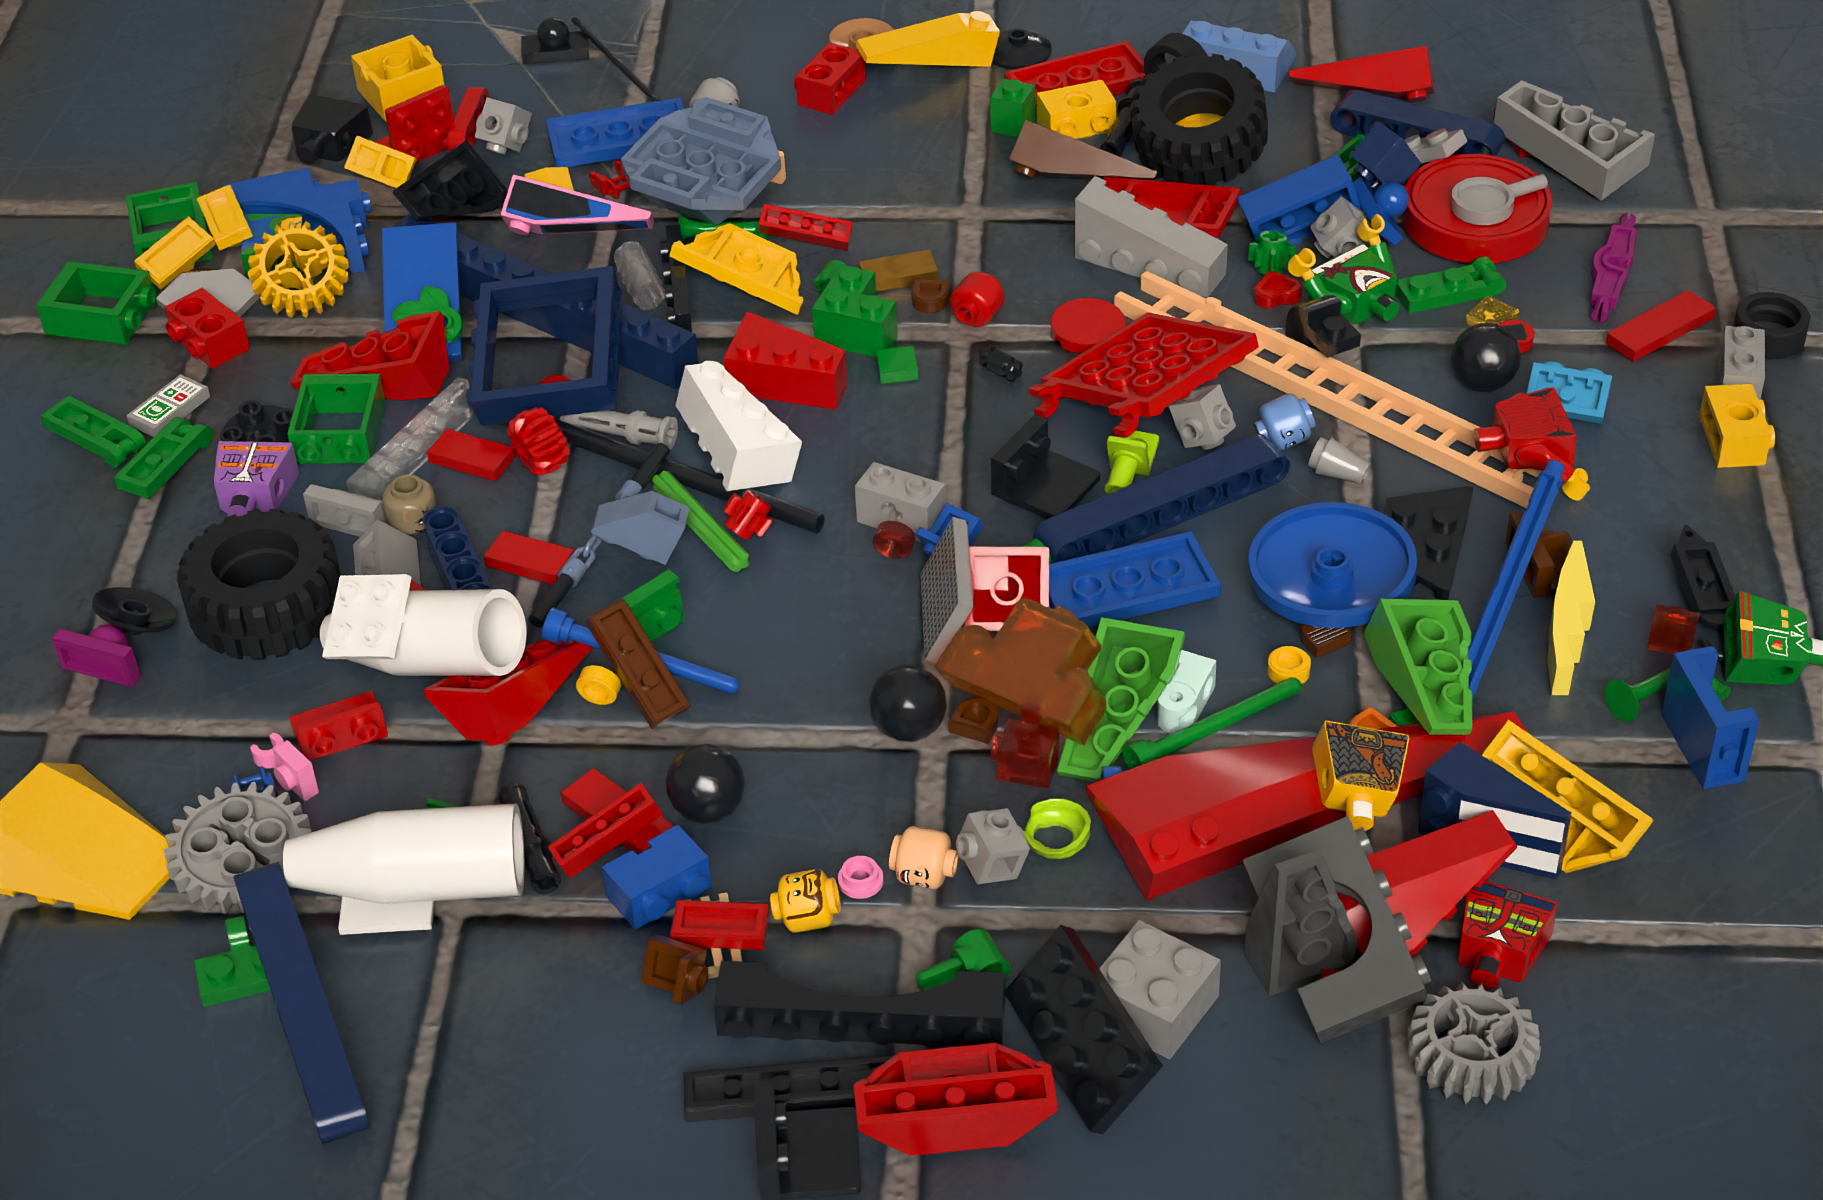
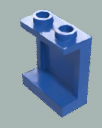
[1661,646,1760,790]

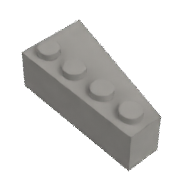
[1494,80,1655,201]
[1075,176,1228,298]

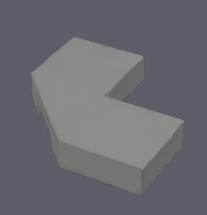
[156,268,261,317]

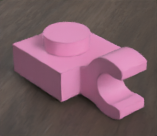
[250,733,319,802]

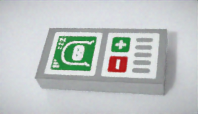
[126,374,210,437]

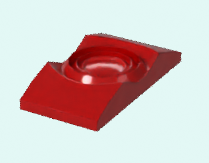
[1103,177,1242,238]

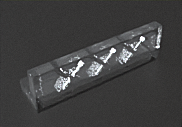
[346,377,474,501]

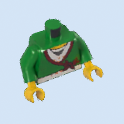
[1288,214,1400,324]

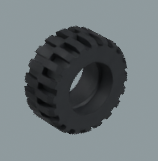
[1130,53,1268,186]
[177,509,342,660]

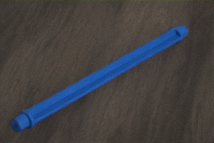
[1468,460,1565,700]

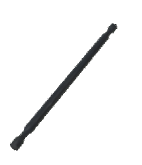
[571,17,661,102]

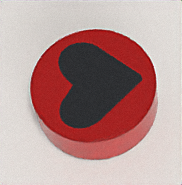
[1499,320,1535,353]

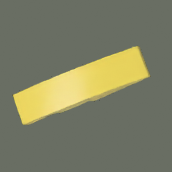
[1547,541,1595,696]

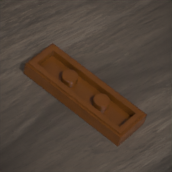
[585,598,691,729]

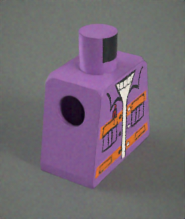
[214,441,299,517]

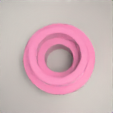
[838,856,884,899]

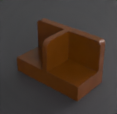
[1506,510,1572,598]

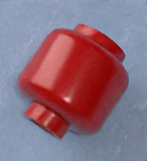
[949,272,1005,327]

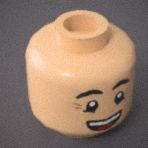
[889,826,959,890]

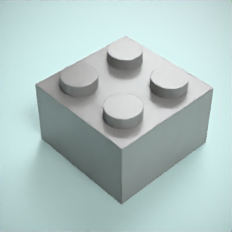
[1099,920,1221,1060]

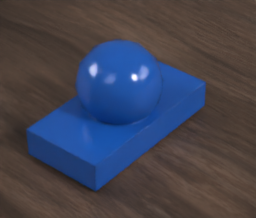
[1353,176,1409,246]

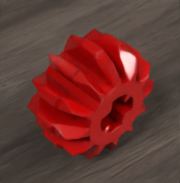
[507,407,570,476]

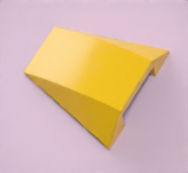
[0,762,170,920]

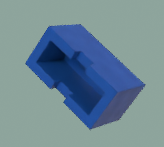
[601,825,712,930]

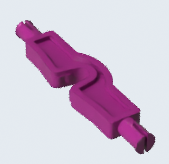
[1590,213,1638,323]

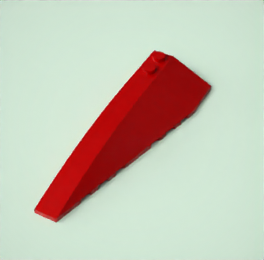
[1085,711,1528,901]

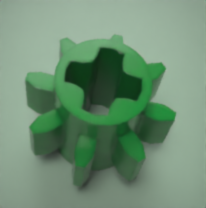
[1248,230,1296,275]

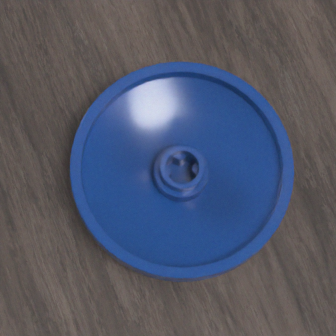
[1248,502,1417,628]

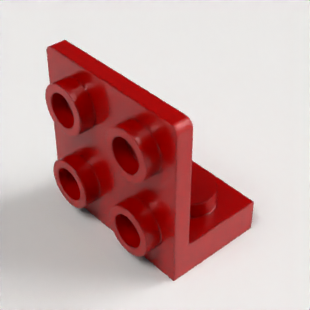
[376,85,454,163]

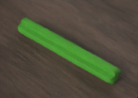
[652,471,750,572]

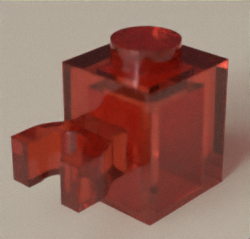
[991,704,1059,789]

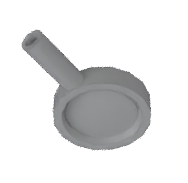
[1451,174,1548,226]

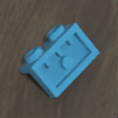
[1527,361,1612,424]

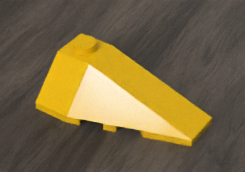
[856,11,1000,67]

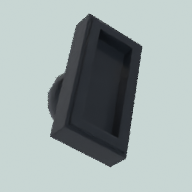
[521,17,589,64]

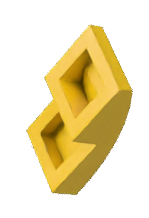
[344,136,417,188]

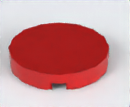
[1051,298,1125,354]

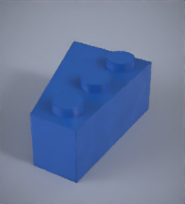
[1237,154,1362,244]

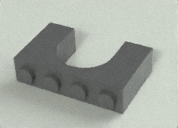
[1243,816,1432,1043]

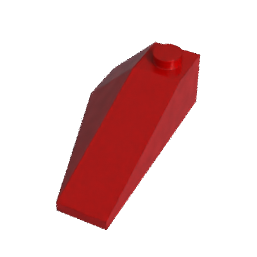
[424,639,593,745]
[1338,810,1518,957]

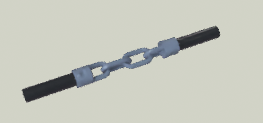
[528,443,670,628]

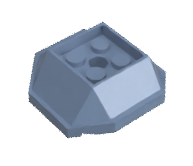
[621,97,781,225]

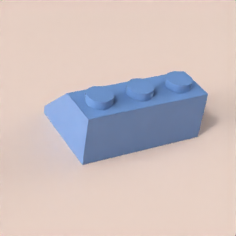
[1182,20,1297,93]

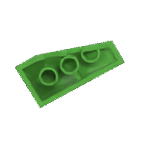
[1363,599,1472,735]
[1057,617,1186,782]

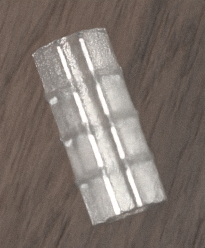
[614,241,666,310]

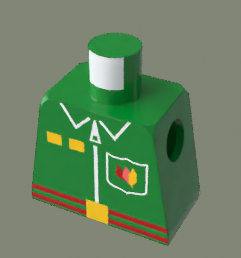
[1723,591,1823,685]

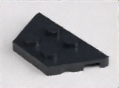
[1383,486,1474,600]

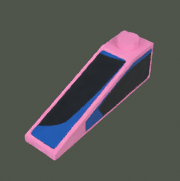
[501,175,654,235]

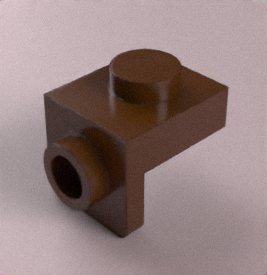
[641,934,708,1005]

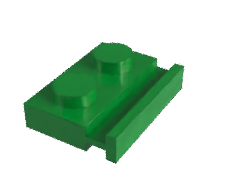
[616,569,684,642]

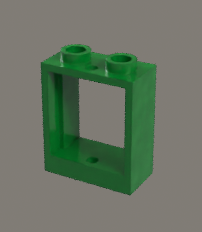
[126,182,213,262]
[36,261,157,345]
[287,374,386,464]

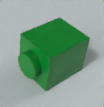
[990,79,1035,137]

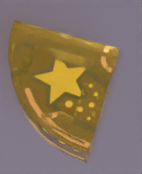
[1466,296,1519,326]

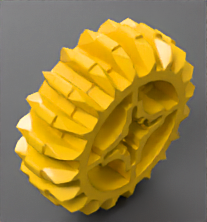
[248,221,349,319]

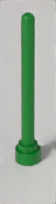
[1122,678,1301,770]

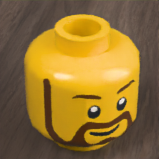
[770,869,841,933]

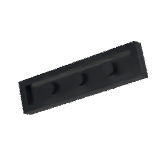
[660,224,692,332]

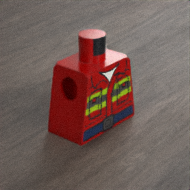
[1458,881,1558,990]

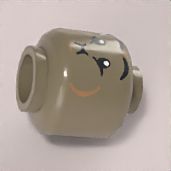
[382,474,437,535]

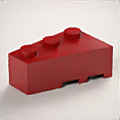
[724,312,848,410]

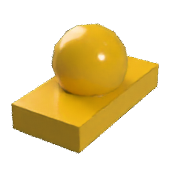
[197,185,253,251]
[134,216,215,290]

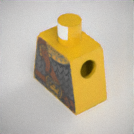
[1312,720,1409,831]

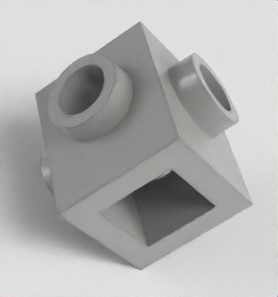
[475,98,532,155]
[1310,196,1373,258]
[1169,384,1236,450]
[956,808,1030,885]

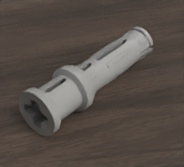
[560,410,678,450]

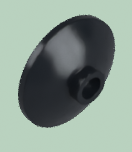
[992,29,1051,70]
[92,587,177,635]

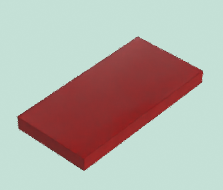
[1004,41,1146,116]

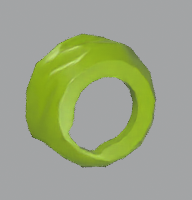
[1023,799,1091,859]

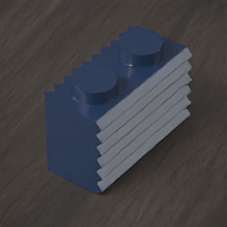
[1351,122,1422,190]

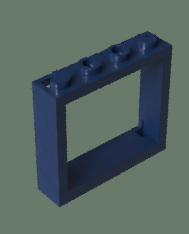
[466,266,623,426]

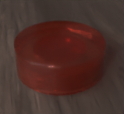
[873,521,916,559]

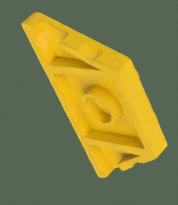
[669,223,803,315]

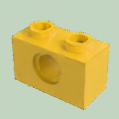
[1037,80,1116,139]
[1699,384,1775,468]

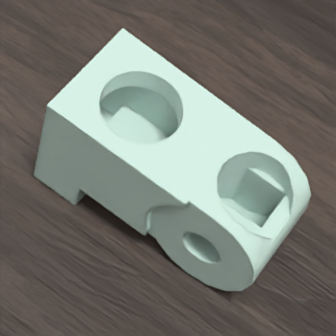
[1157,650,1216,734]

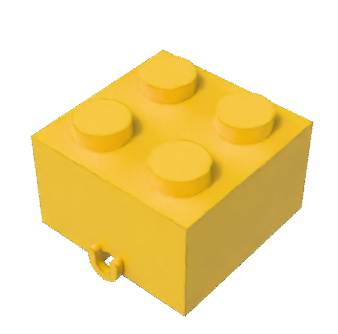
[351,34,444,121]

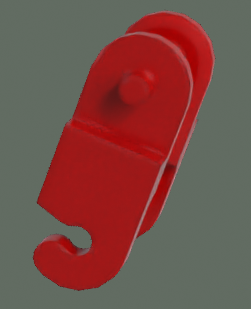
[589,160,635,199]

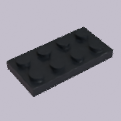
[1006,925,1163,1134]

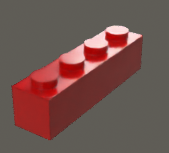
[759,204,853,251]
[548,782,663,879]

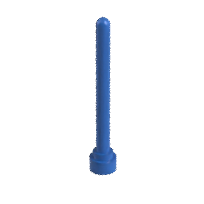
[542,607,739,694]

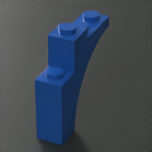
[225,168,372,274]

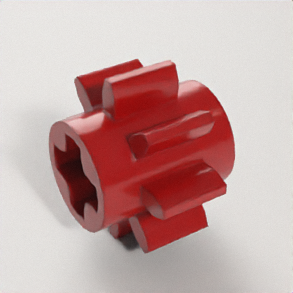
[723,490,773,540]

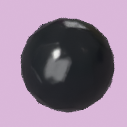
[1451,323,1521,392]
[869,665,947,742]
[666,744,745,823]

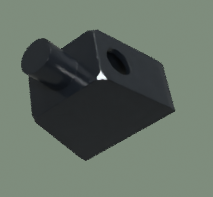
[292,94,373,164]

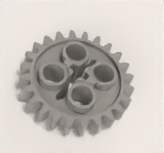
[164,782,312,914]

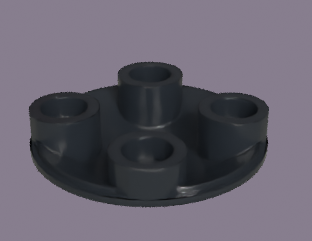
[220,400,294,443]

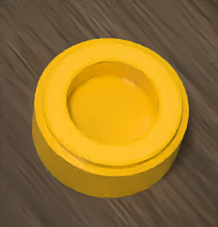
[1267,646,1311,684]
[576,665,621,705]

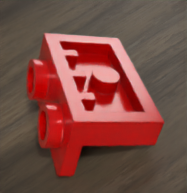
[289,691,388,761]

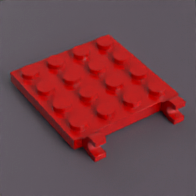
[1028,312,1259,438]

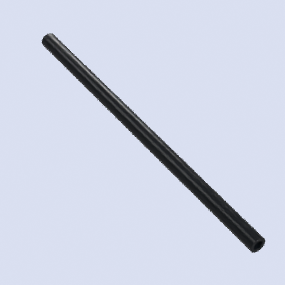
[454,385,825,534]

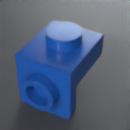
[915,503,984,557]

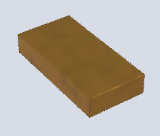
[859,249,939,292]

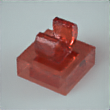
[1647,604,1700,654]

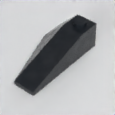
[393,140,508,221]

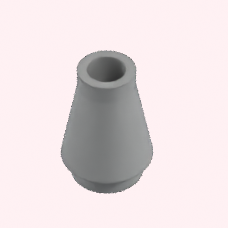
[1308,437,1371,485]

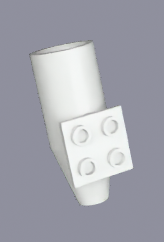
[320,574,526,676]
[283,803,525,935]

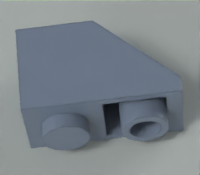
[590,491,689,565]

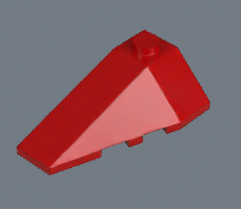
[1289,46,1435,102]
[290,311,449,401]

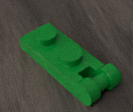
[1395,257,1507,314]
[40,395,146,468]
[114,417,213,499]

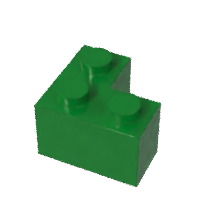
[812,265,898,357]

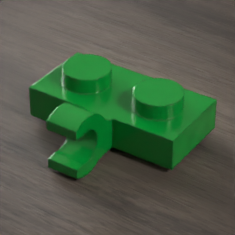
[194,915,270,1007]

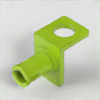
[1104,430,1159,494]

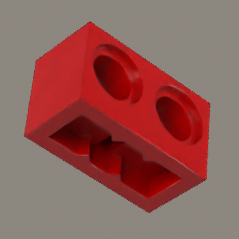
[794,42,866,115]
[164,288,250,369]

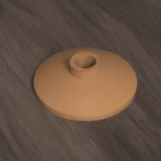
[829,18,894,50]

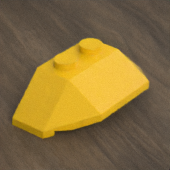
[1482,720,1654,873]

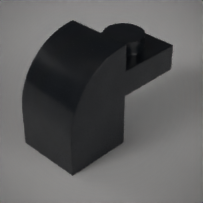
[1285,295,1361,358]

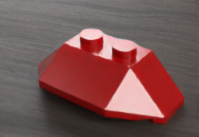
[853,1043,1058,1156]

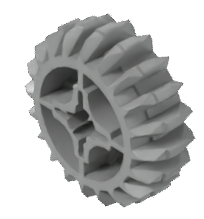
[1407,981,1541,1105]

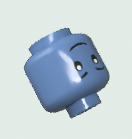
[1254,394,1316,451]

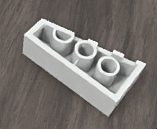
[675,361,802,491]

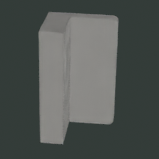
[303,484,387,537]
[353,519,421,586]

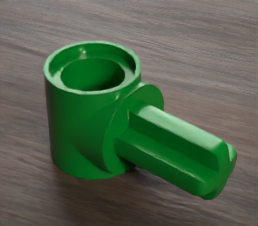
[915,929,1011,991]

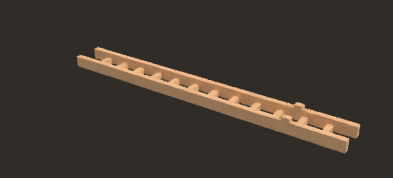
[1114,271,1541,508]

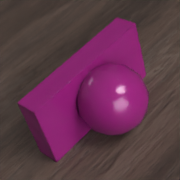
[52,624,141,687]

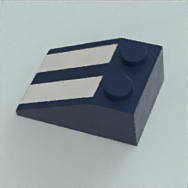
[1418,742,1572,879]

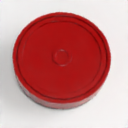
[1402,154,1552,263]

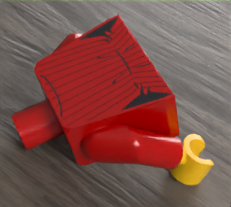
[1474,387,1590,501]

